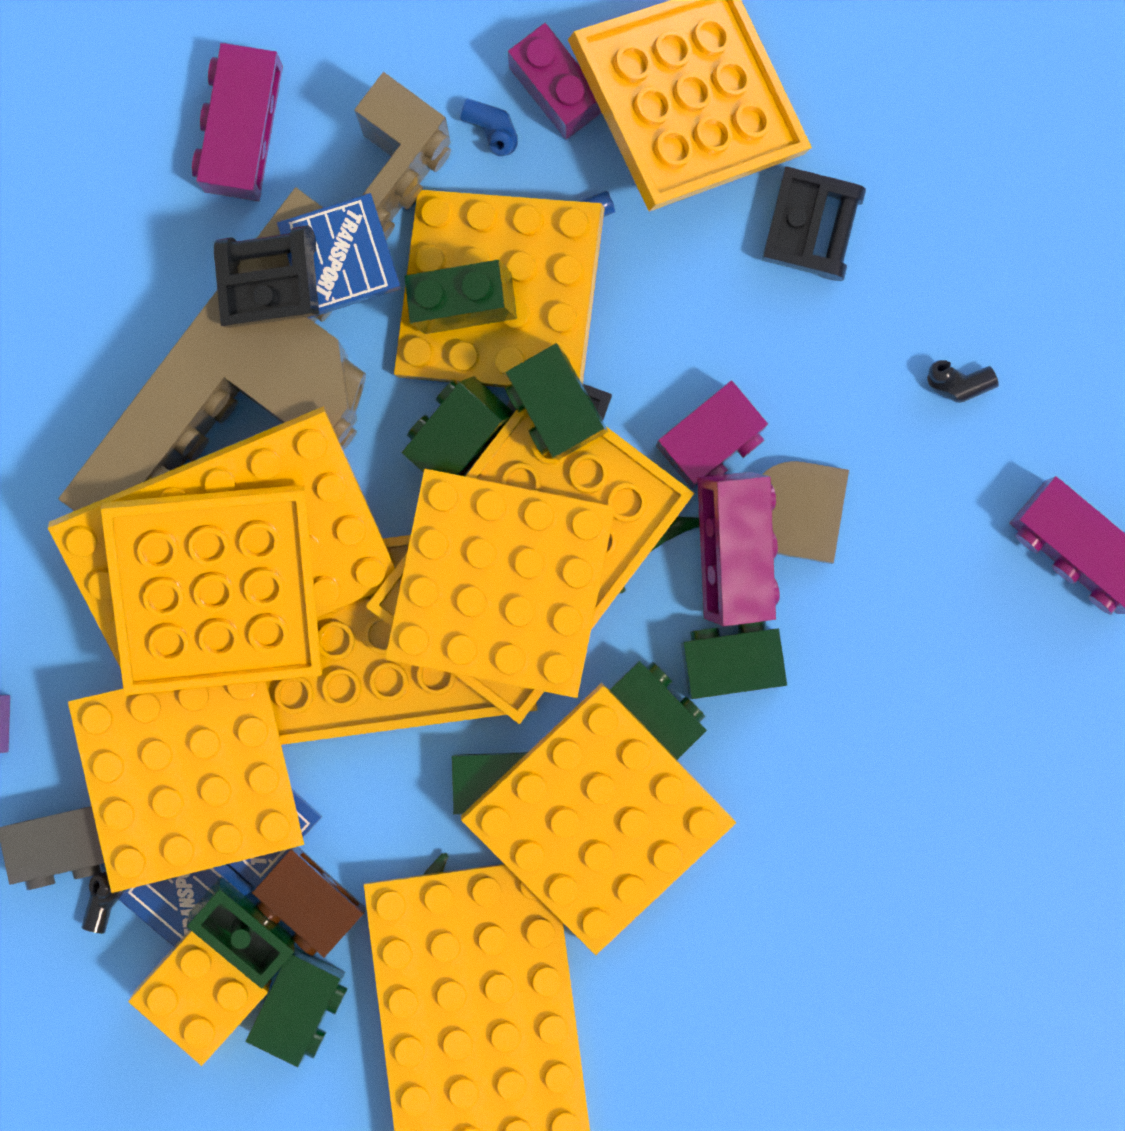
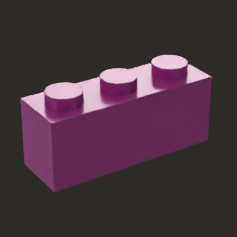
[192,43,283,202]
[697,472,780,627]
[1009,476,1125,615]

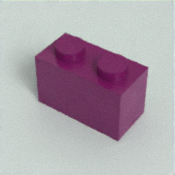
[508,23,602,140]
[656,380,768,489]

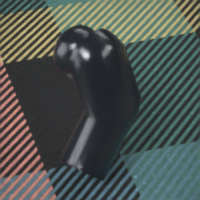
[927,360,999,403]
[81,872,123,934]

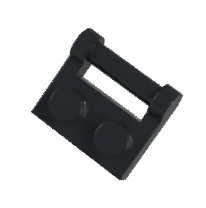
[761,166,866,281]
[214,225,319,328]

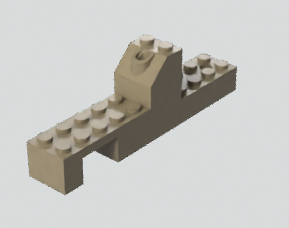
[58,71,451,511]

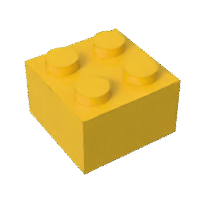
[128,930,272,1066]

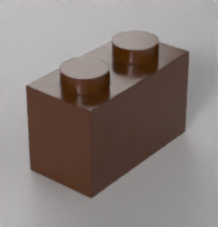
[252,847,367,958]

